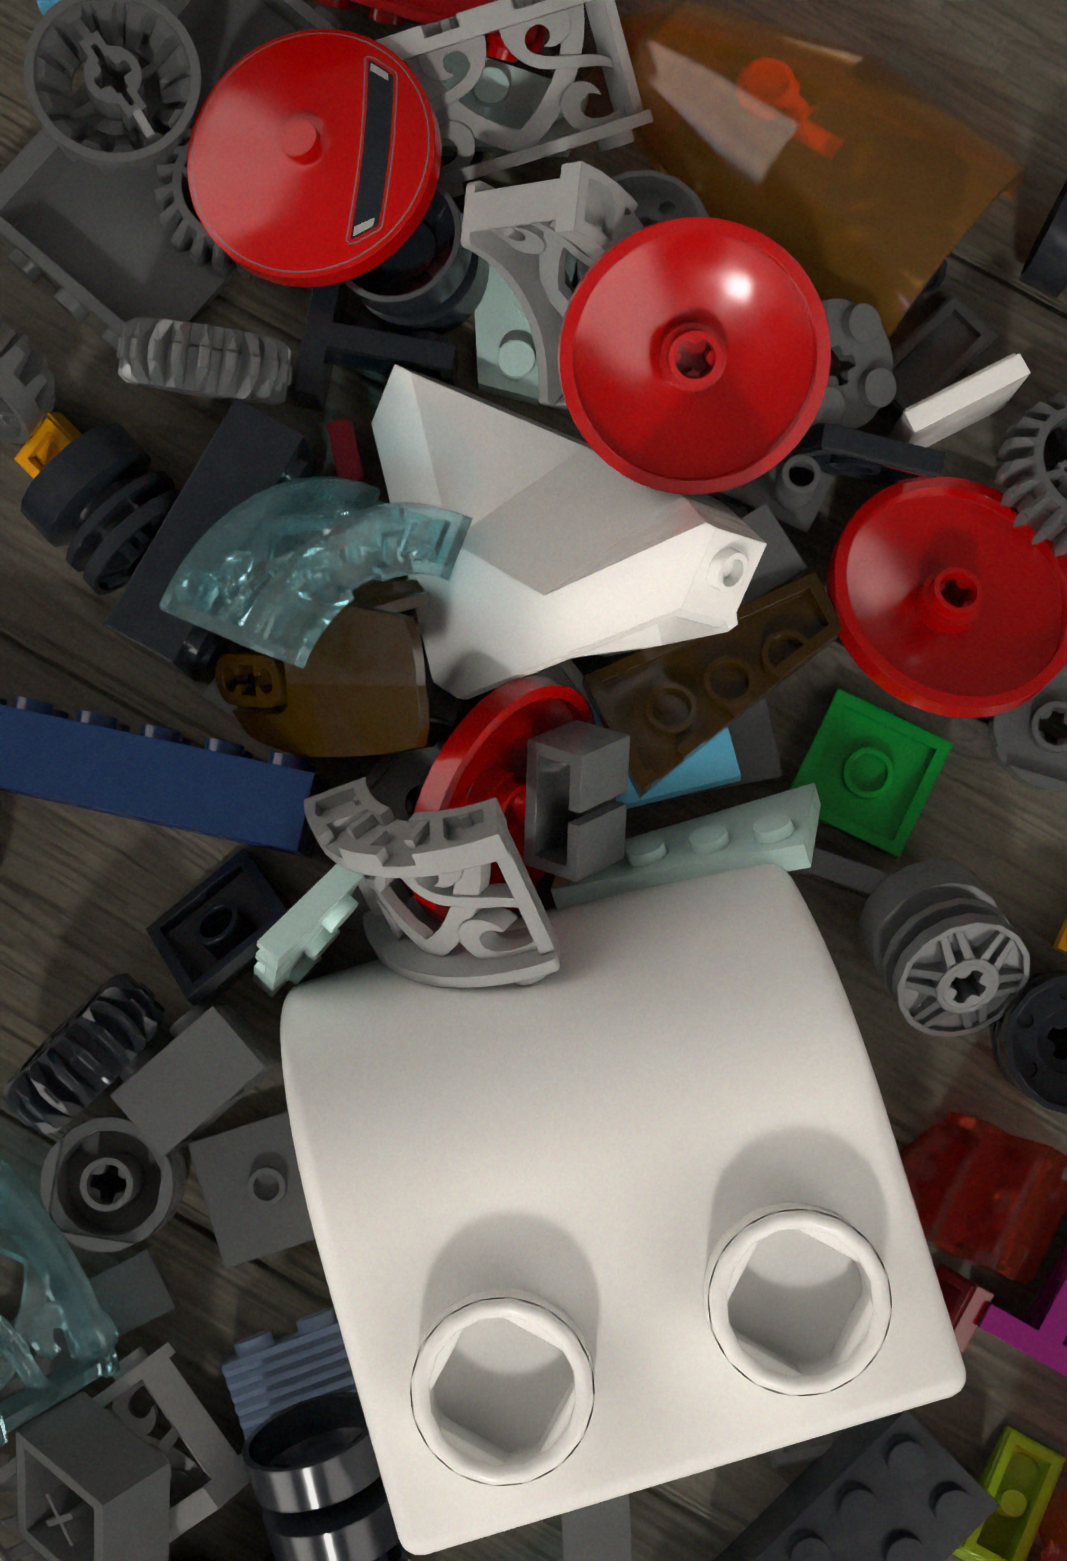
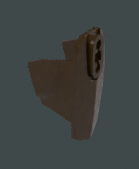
[216,577,444,757]

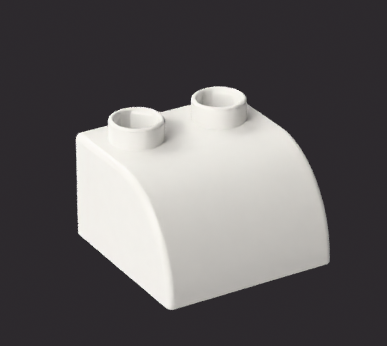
[280,864,966,1555]

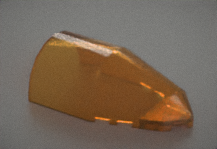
[620,0,1028,340]

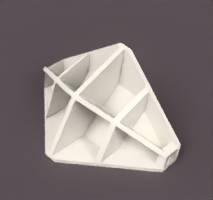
[371,364,767,700]

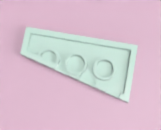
[551,783,821,909]

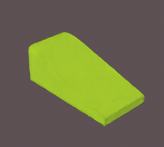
[952,1426,1066,1561]

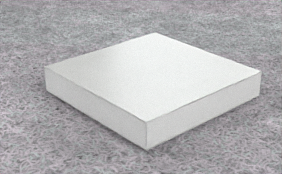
[887,353,1031,447]

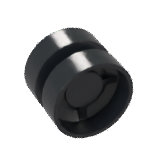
[344,183,489,336]
[242,1392,400,1561]

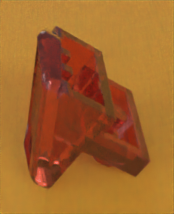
[899,1111,1067,1283]

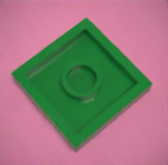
[788,688,953,859]

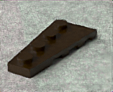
[582,572,842,798]

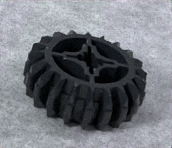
[3,973,165,1135]

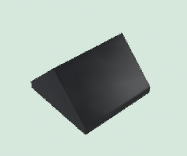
[146,848,293,1006]

